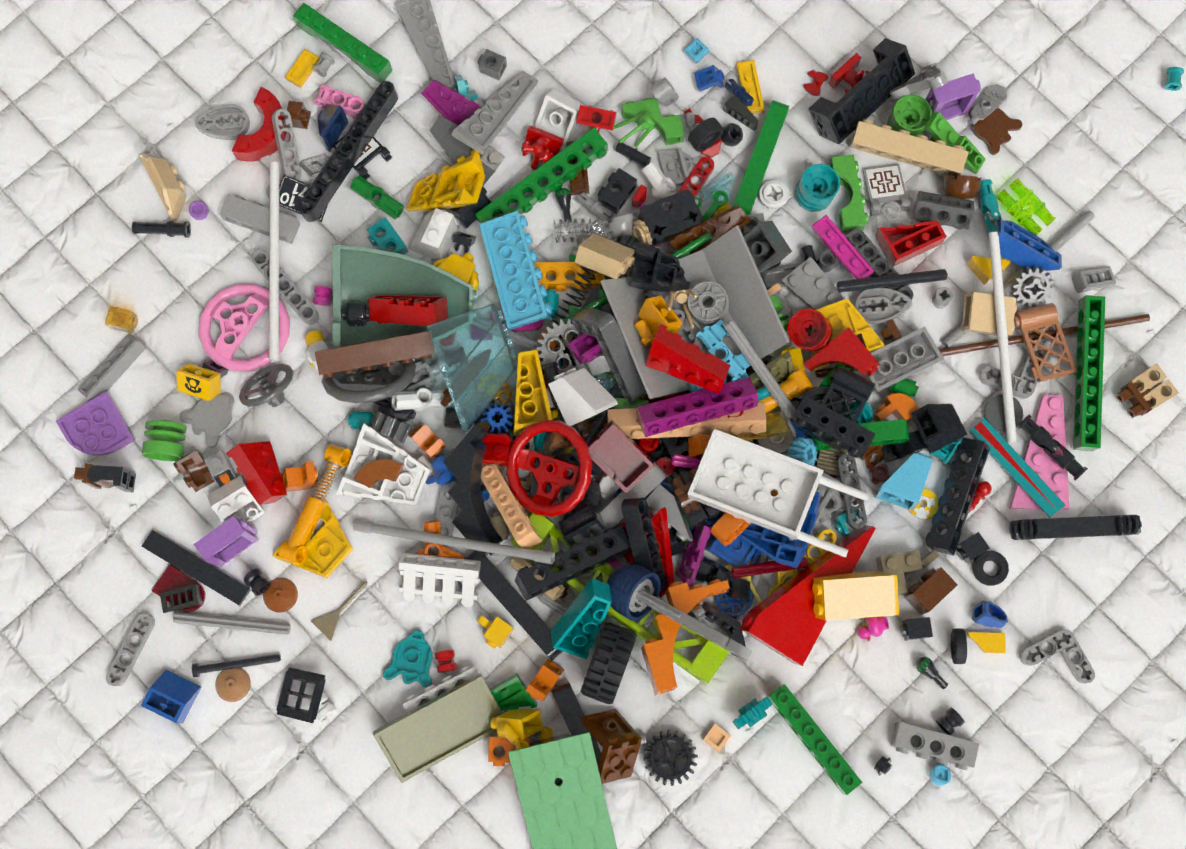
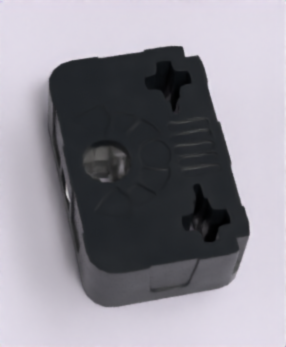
[638,190,703,246]

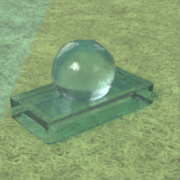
[700,172,735,203]

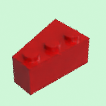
[875,221,947,267]
[226,441,288,505]

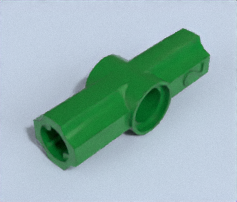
[350,175,405,219]

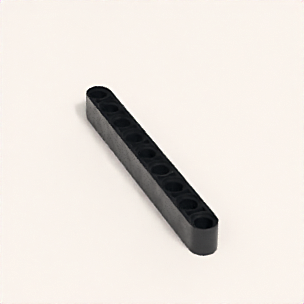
[298,81,398,222]

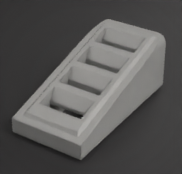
[1072,266,1116,293]

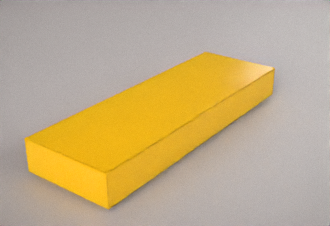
[736,60,765,114]

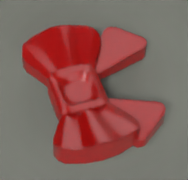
[803,70,829,96]

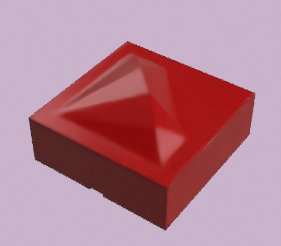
[631,184,647,209]

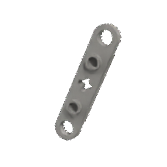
[435,448,458,536]

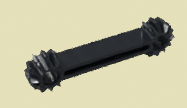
[1009,514,1142,540]

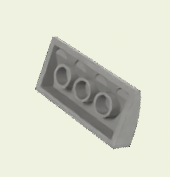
[863,327,944,392]

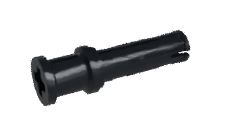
[132,221,191,238]

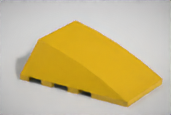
[406,150,485,211]

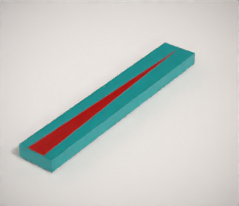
[969,418,1065,518]

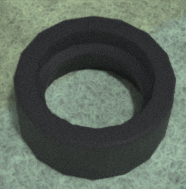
[688,117,724,152]

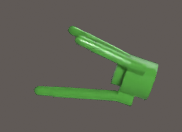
[614,112,656,147]

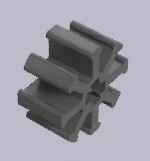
[369,410,412,443]

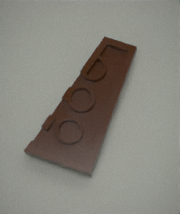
[668,204,751,255]

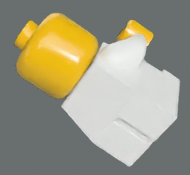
[305,330,333,370]

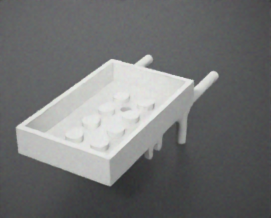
[688,429,870,558]

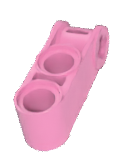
[313,85,365,119]

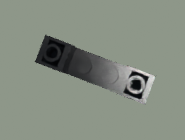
[687,601,746,657]

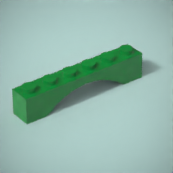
[293,3,393,83]

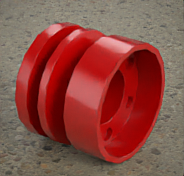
[788,309,832,351]

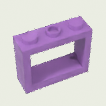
[926,73,981,120]
[194,516,259,567]

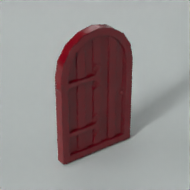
[152,564,206,612]

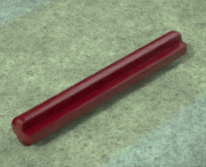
[731,557,808,578]

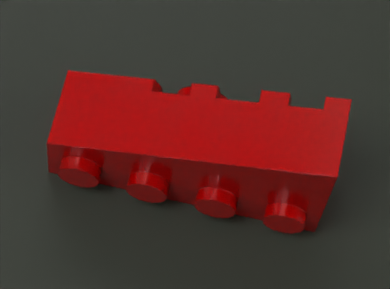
[368,295,448,327]

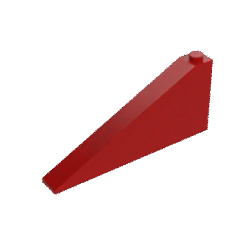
[739,525,876,666]

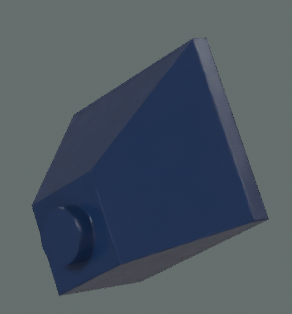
[317,105,349,152]

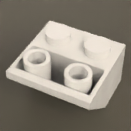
[207,475,265,523]

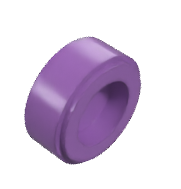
[189,201,209,220]

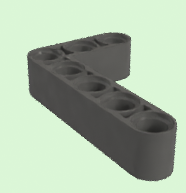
[818,229,914,308]
[572,307,647,403]

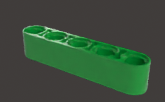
[812,420,909,450]

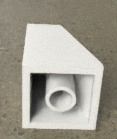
[409,208,458,261]
[548,368,618,426]

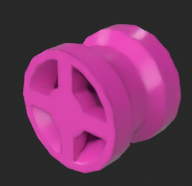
[313,286,333,306]

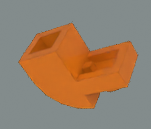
[873,393,919,422]
[408,422,446,459]
[282,462,318,492]
[525,659,565,702]

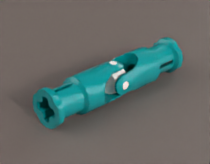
[979,179,1002,254]

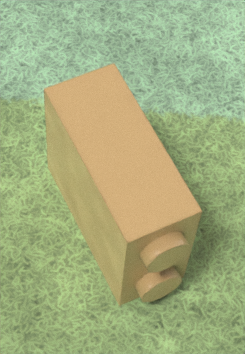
[575,233,635,279]
[961,292,1017,336]

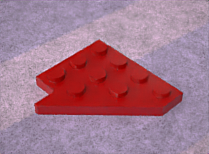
[621,507,675,598]

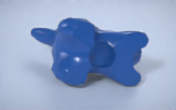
[425,456,457,486]

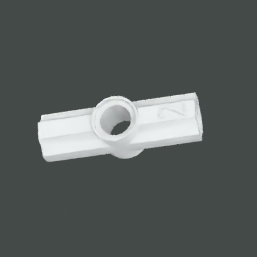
[641,161,676,211]
[391,388,451,412]

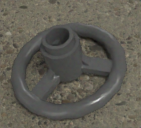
[239,363,294,407]

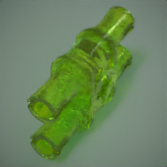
[996,178,1056,236]

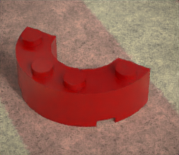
[232,87,287,162]

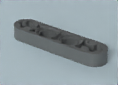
[837,454,867,530]

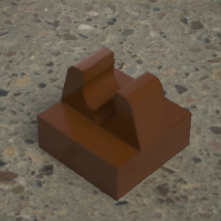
[880,319,902,341]

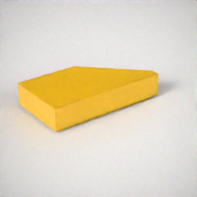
[967,632,1006,654]

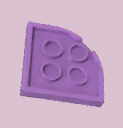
[56,391,135,456]

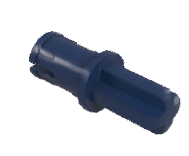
[725,79,754,107]

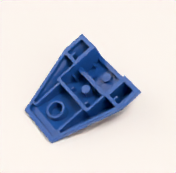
[739,492,820,568]

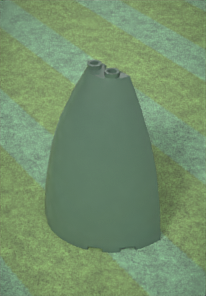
[332,245,476,348]

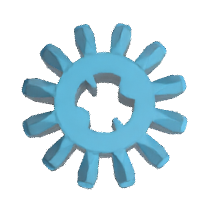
[786,437,818,466]

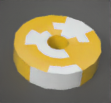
[909,488,939,520]

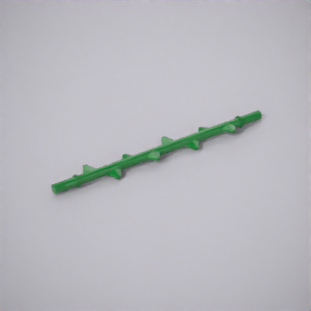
[550,232,712,329]

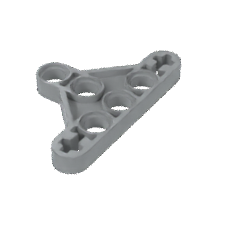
[890,63,948,101]

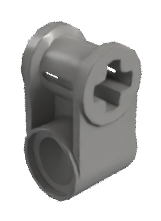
[650,77,679,106]

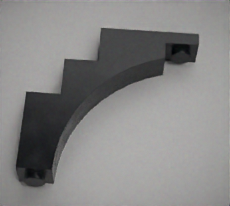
[443,420,503,557]

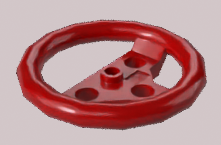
[506,419,592,517]

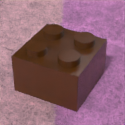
[904,567,958,615]

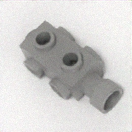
[396,358,449,392]

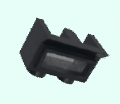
[558,503,606,546]

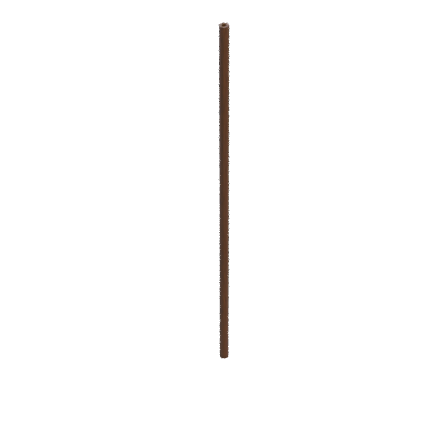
[815,314,1150,378]

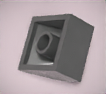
[744,221,792,273]

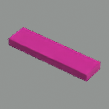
[811,215,874,279]

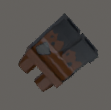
[74,463,136,493]
[672,467,724,529]

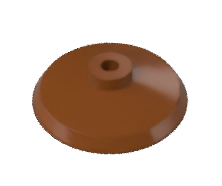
[263,577,298,613]

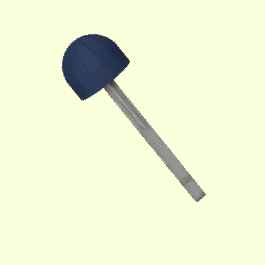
[606,564,752,661]

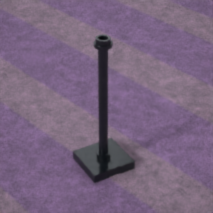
[552,382,620,475]

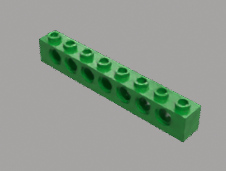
[475,127,608,224]
[1073,295,1106,451]

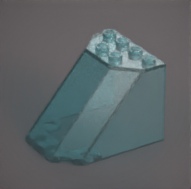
[427,303,517,433]

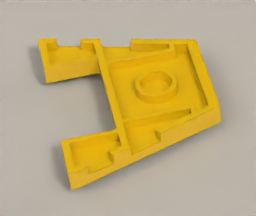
[812,298,885,371]
[272,500,353,579]

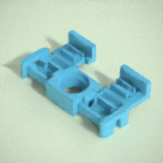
[695,319,750,382]

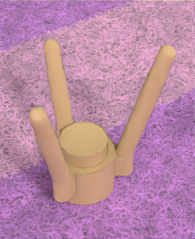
[667,287,697,329]

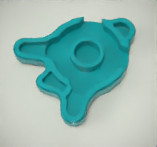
[383,630,433,688]

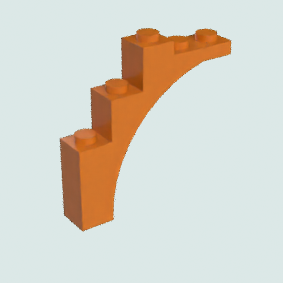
[641,579,730,696]

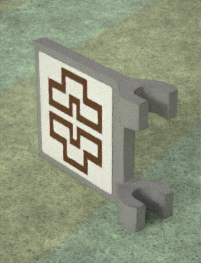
[862,164,910,216]

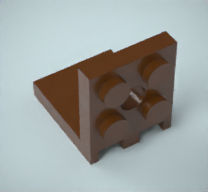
[581,709,642,784]

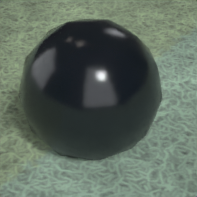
[720,123,743,147]

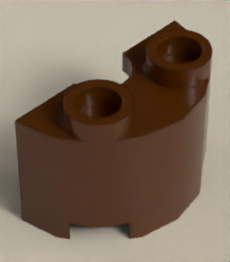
[173,449,215,492]

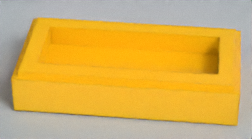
[285,49,320,88]

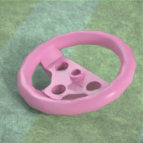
[198,284,290,371]

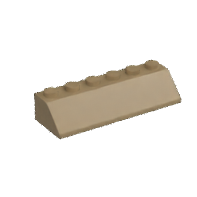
[849,119,969,177]

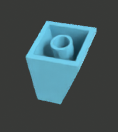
[875,453,933,510]

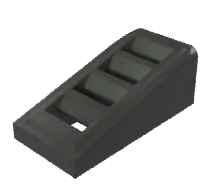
[723,95,758,131]
[160,584,203,613]

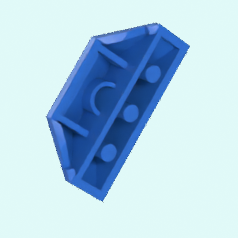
[998,220,1062,271]

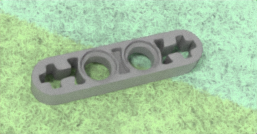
[272,109,301,180]
[106,614,155,686]

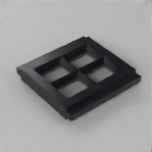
[276,667,326,723]

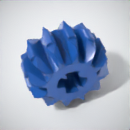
[481,402,514,434]

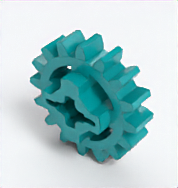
[732,696,773,729]

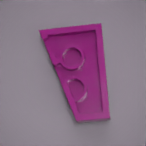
[421,80,483,126]
[675,522,711,587]

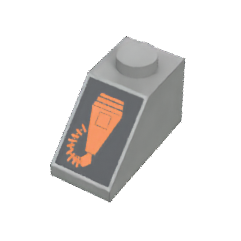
[204,451,238,488]

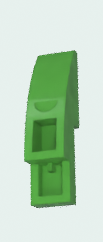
[925,112,986,174]

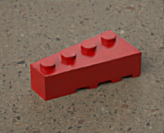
[646,324,731,394]

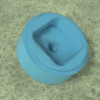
[930,764,951,786]

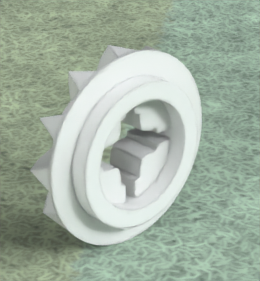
[759,180,789,209]

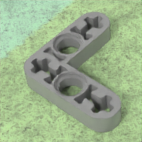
[979,347,1046,399]
[1020,629,1095,684]

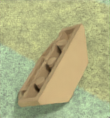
[138,153,187,222]

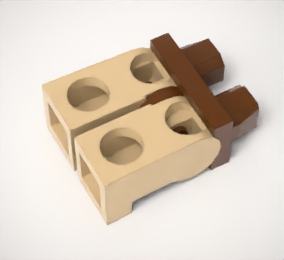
[1116,363,1179,418]

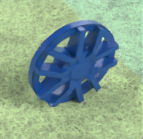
[716,580,753,617]

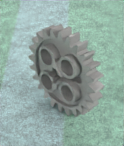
[536,319,588,375]

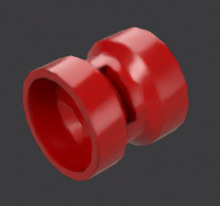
[435,650,457,673]

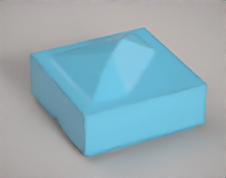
[684,38,710,64]

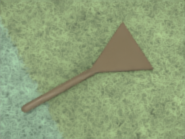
[311,581,368,641]

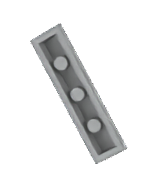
[78,333,146,400]

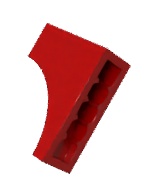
[804,327,880,377]

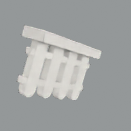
[399,553,481,607]

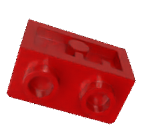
[482,433,513,465]

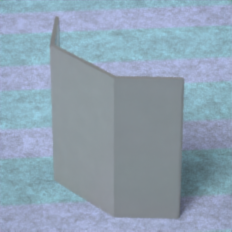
[600,225,790,399]

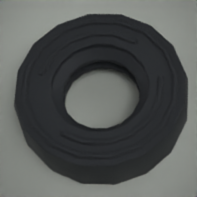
[972,551,1009,586]
[950,628,967,664]

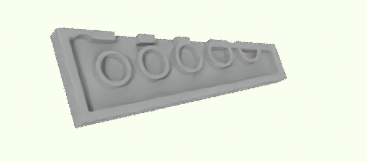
[394,0,456,89]
[452,71,538,155]
[781,257,876,353]

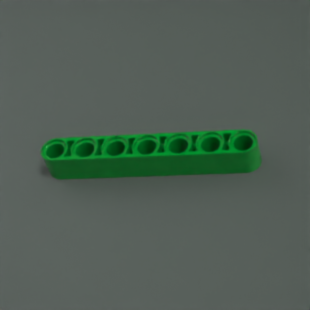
[733,100,790,215]

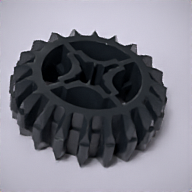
[643,730,698,786]

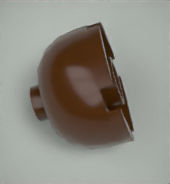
[943,175,982,200]

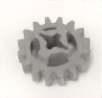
[1011,266,1054,308]

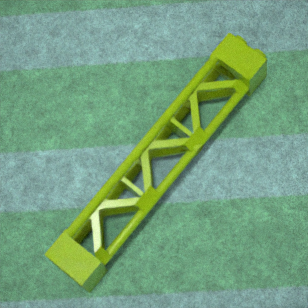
[511,513,730,685]

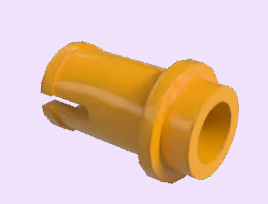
[635,320,655,346]

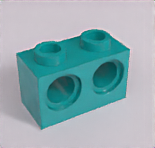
[367,217,409,255]

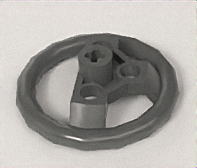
[321,360,416,403]

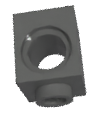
[478,49,507,81]

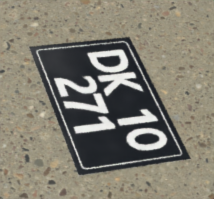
[279,174,328,222]

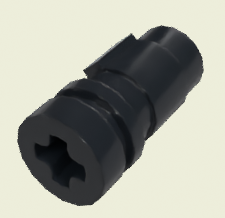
[620,234,660,263]

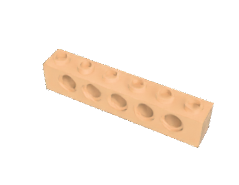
[481,463,542,549]

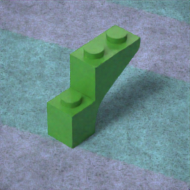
[621,98,685,146]

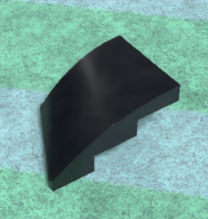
[629,251,691,292]

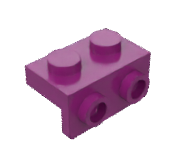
[567,333,602,365]

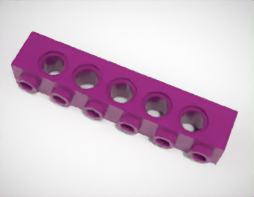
[637,377,758,437]

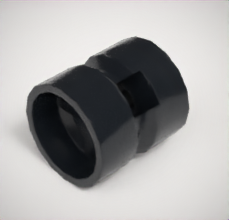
[695,557,729,585]

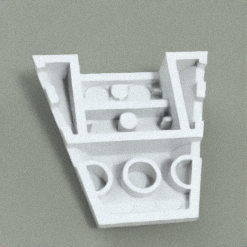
[336,423,430,505]

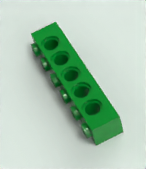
[768,684,863,795]

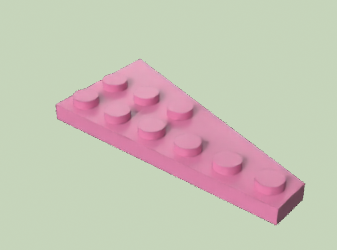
[1009,395,1070,510]

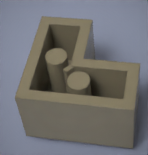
[876,550,923,595]

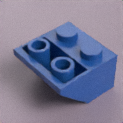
[141,670,202,723]

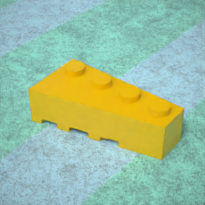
[513,350,552,436]

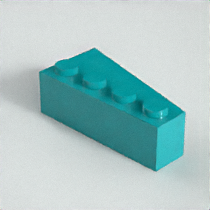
[551,579,612,660]

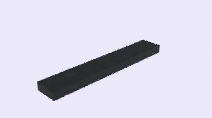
[142,530,251,606]

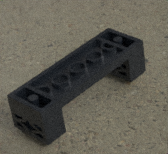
[808,38,916,144]

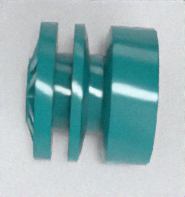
[795,164,840,212]

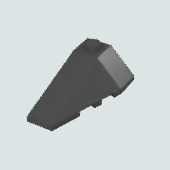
[429,115,505,186]

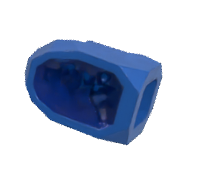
[971,600,1008,628]

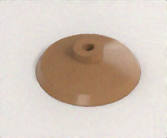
[215,668,251,702]

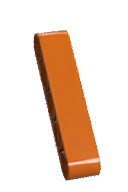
[710,491,778,546]

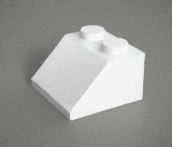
[534,89,586,143]

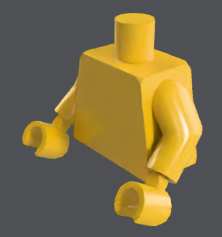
[433,253,479,309]
[491,709,553,750]

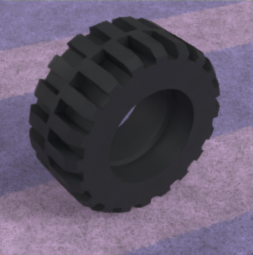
[580,622,637,704]

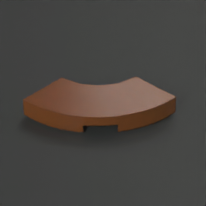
[354,459,405,488]

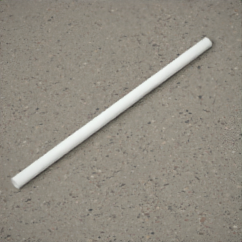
[269,162,279,362]
[988,232,1017,443]

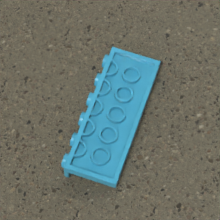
[479,211,553,330]

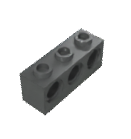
[913,191,975,230]

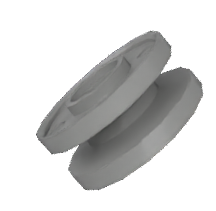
[688,281,729,325]

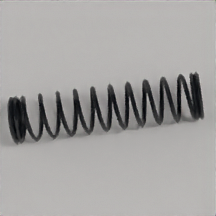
[548,266,599,338]

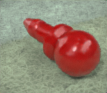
[969,481,992,513]

